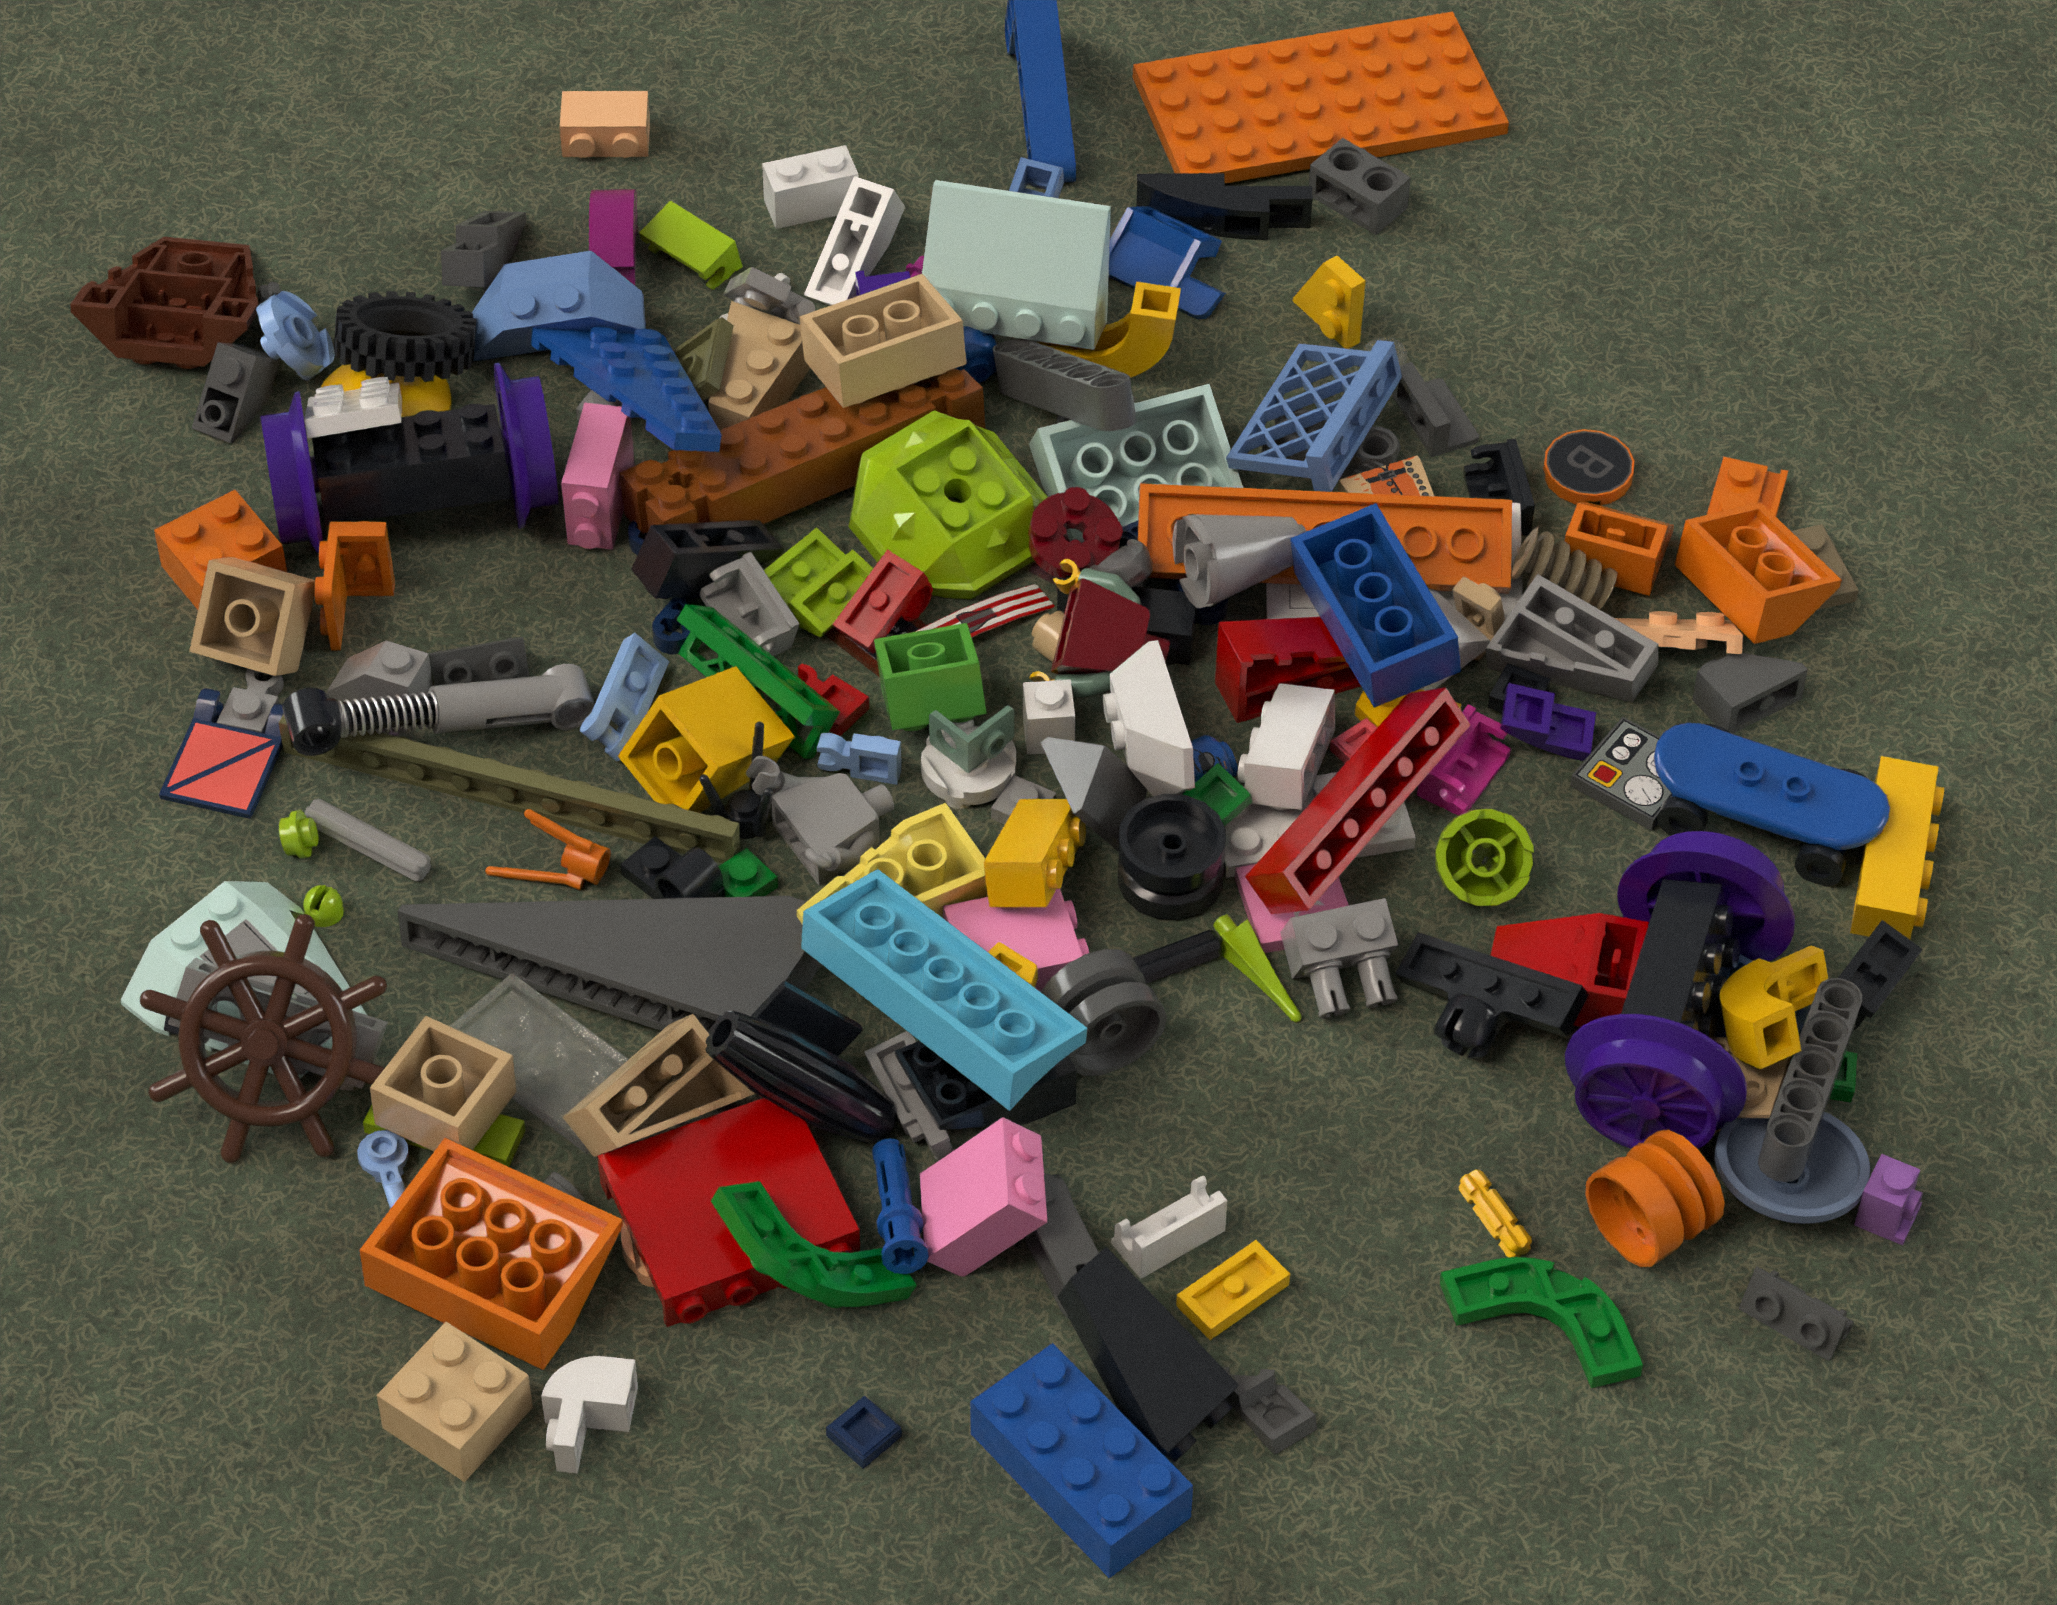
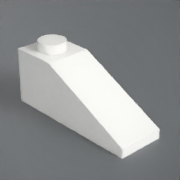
[804,176,905,306]

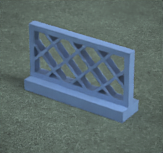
[1226,340,1402,492]

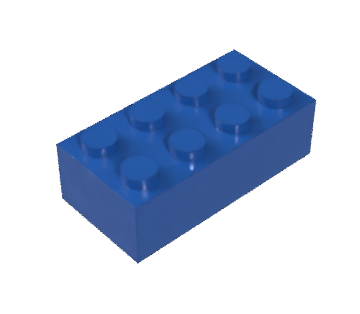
[1290,503,1461,708]
[970,1343,1193,1578]

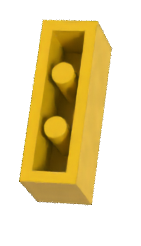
[983,799,1086,907]

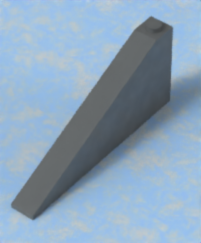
[398,896,822,1033]

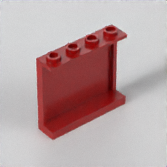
[597,1098,860,1327]

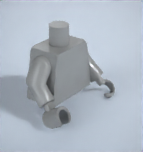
[746,756,894,886]

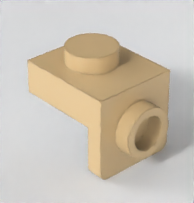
[1452,576,1505,660]

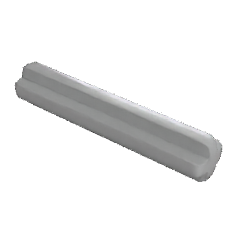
[305,799,432,881]

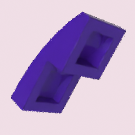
[1500,683,1596,761]

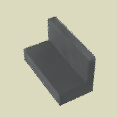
[1392,362,1479,457]

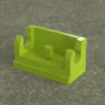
[639,201,743,290]

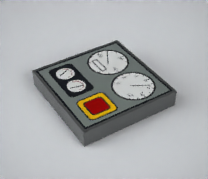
[1570,717,1672,831]

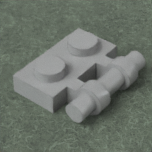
[723,267,815,325]

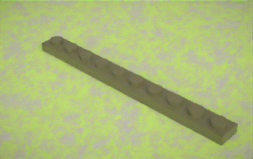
[279,714,741,864]

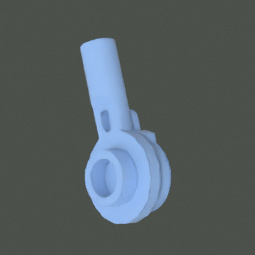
[357,1130,409,1209]

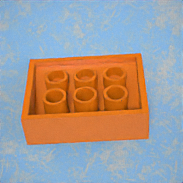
[360,1138,623,1370]

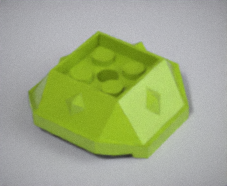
[848,410,1048,599]

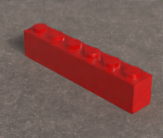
[1245,687,1470,915]

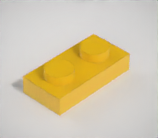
[1176,1240,1290,1340]

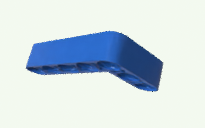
[1005,0,1076,183]

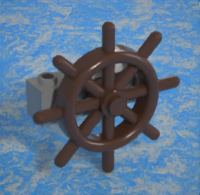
[140,914,388,1163]

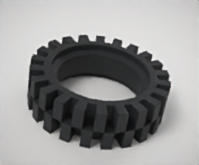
[334,291,476,382]

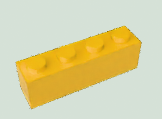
[1850,756,1945,940]

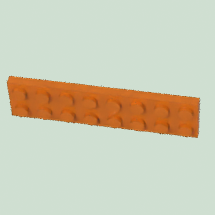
[1138,483,1512,594]

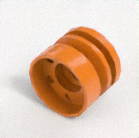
[1585,1130,1725,1267]

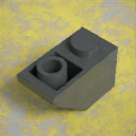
[192,342,281,443]

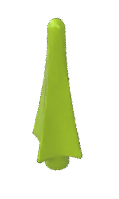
[1213,914,1302,1023]

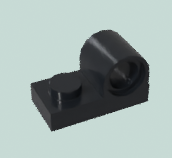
[620,836,725,899]

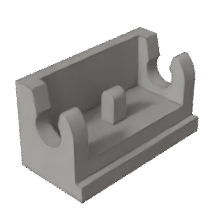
[699,552,799,656]

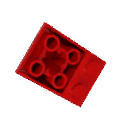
[1490,913,1649,1027]

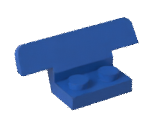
[1108,206,1226,319]

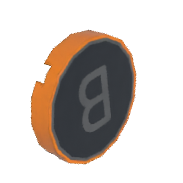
[1543,429,1635,505]

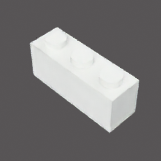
[1238,683,1335,810]

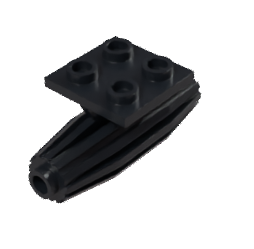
[705,981,896,1144]

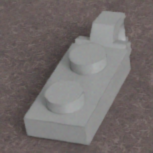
[864,1031,954,1162]

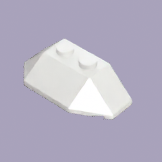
[1103,640,1195,797]

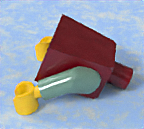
[1029,559,1170,698]

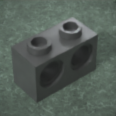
[1309,138,1411,235]

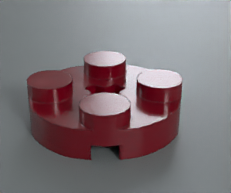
[1028,487,1123,578]

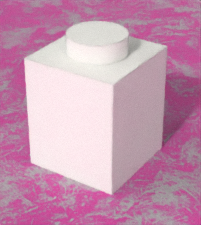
[1023,679,1075,754]

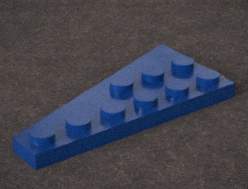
[531,326,722,452]

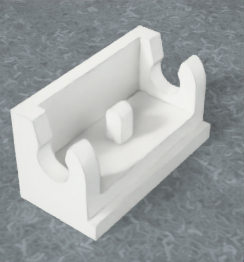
[1111,1176,1227,1279]

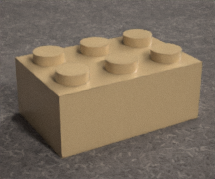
[799,274,966,408]

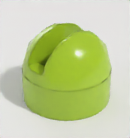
[303,885,344,927]

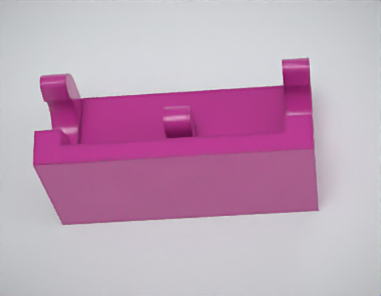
[1417,705,1511,816]

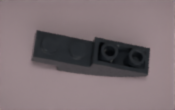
[1136,173,1313,240]

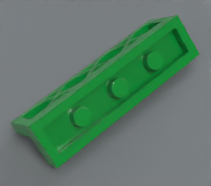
[677,604,840,759]

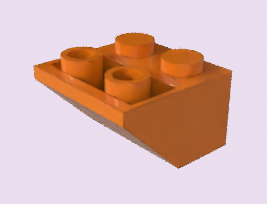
[1565,502,1674,596]

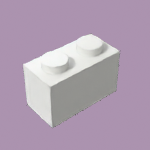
[762,145,858,229]

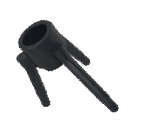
[699,722,773,839]

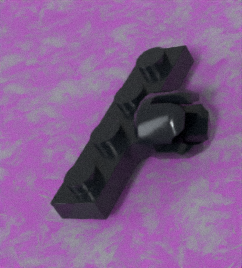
[1395,932,1589,1060]

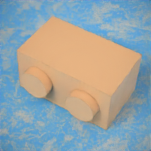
[560,91,650,158]

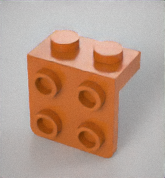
[315,521,395,651]

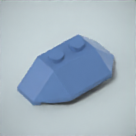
[472,251,646,361]

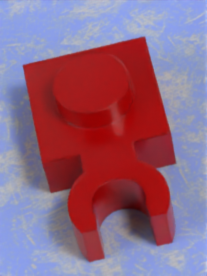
[798,664,869,736]

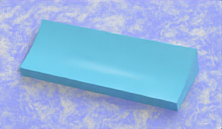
[801,869,1088,1111]

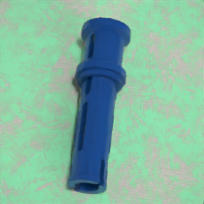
[872,1138,929,1274]

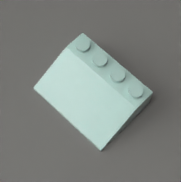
[922,180,1111,350]
[1029,384,1243,549]

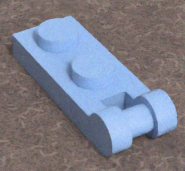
[580,633,669,761]

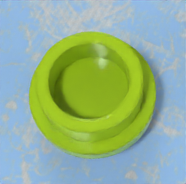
[279,810,319,859]

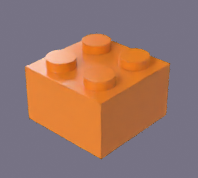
[154,490,287,610]

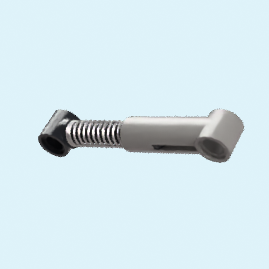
[282,664,595,756]

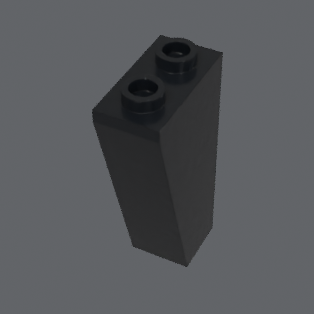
[1057,1246,1239,1463]

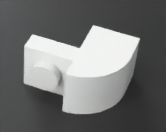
[541,1356,638,1473]

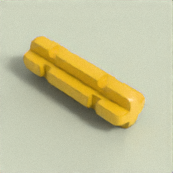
[1459,1169,1532,1258]

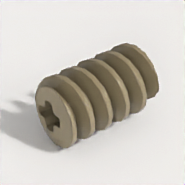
[1511,527,1617,610]

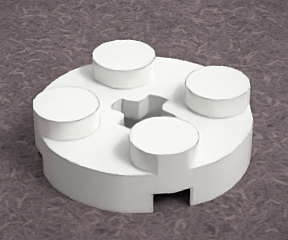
[921,720,1016,809]

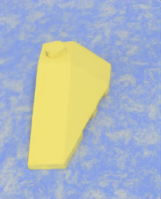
[797,803,988,925]

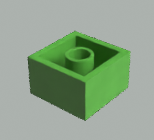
[874,623,987,731]

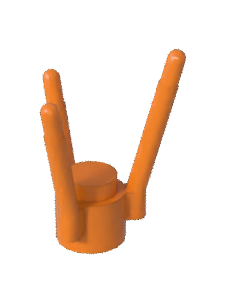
[485,809,611,890]

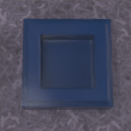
[826,1395,902,1469]

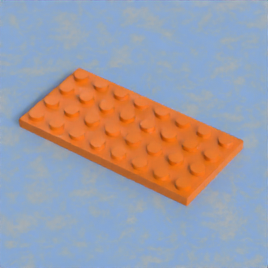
[1132,12,1509,183]

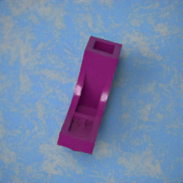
[589,189,638,286]

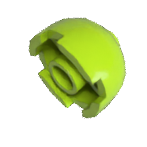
[1435,809,1534,906]

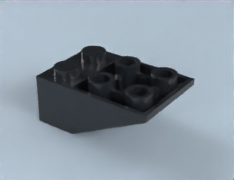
[895,1041,1077,1130]

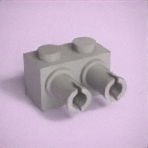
[1280,898,1398,1019]

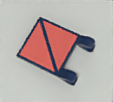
[159,688,283,819]

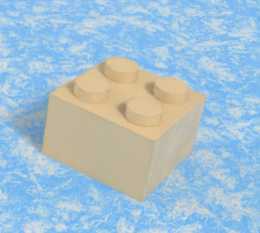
[189,557,315,676]
[370,1016,516,1151]
[377,1322,533,1482]

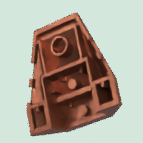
[70,237,258,369]

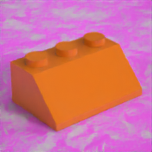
[1675,502,1842,644]

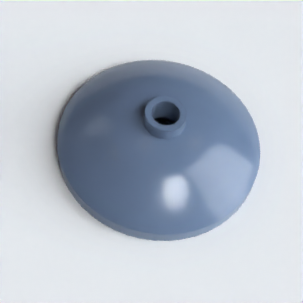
[1715,1112,1870,1224]

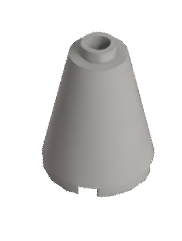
[1172,514,1307,608]

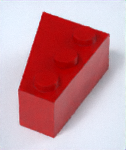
[1215,616,1361,723]

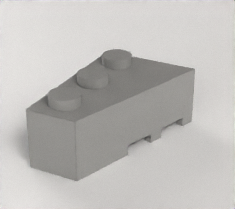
[1486,574,1658,702]

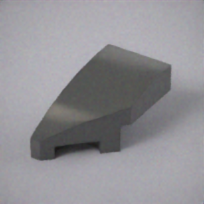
[1222,1367,1317,1455]

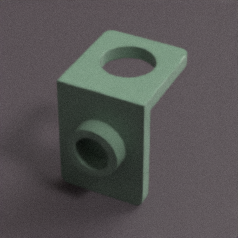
[929,705,1015,773]

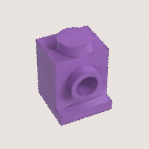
[1854,1154,1923,1245]

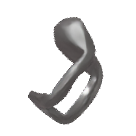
[1089,539,1153,588]

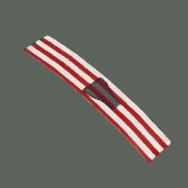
[915,584,1055,638]

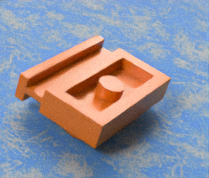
[1707,456,1788,517]

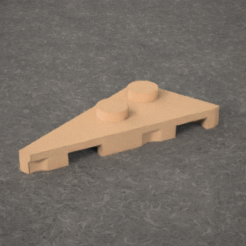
[1615,611,1743,654]

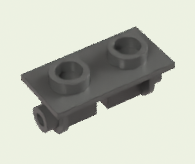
[429,637,530,686]
[1739,1267,1854,1361]

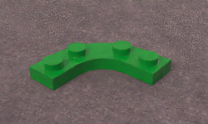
[711,1181,917,1308]
[1439,1257,1643,1388]

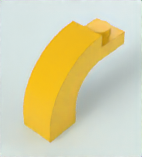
[1037,281,1181,378]
[1719,945,1828,1069]

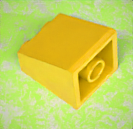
[618,666,795,813]

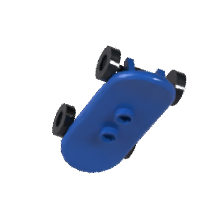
[1654,723,1890,886]

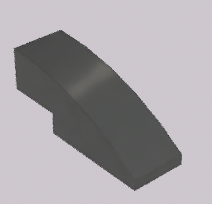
[441,211,526,287]

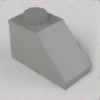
[327,640,433,704]

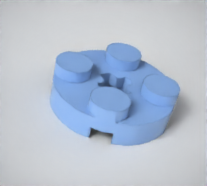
[256,291,335,380]

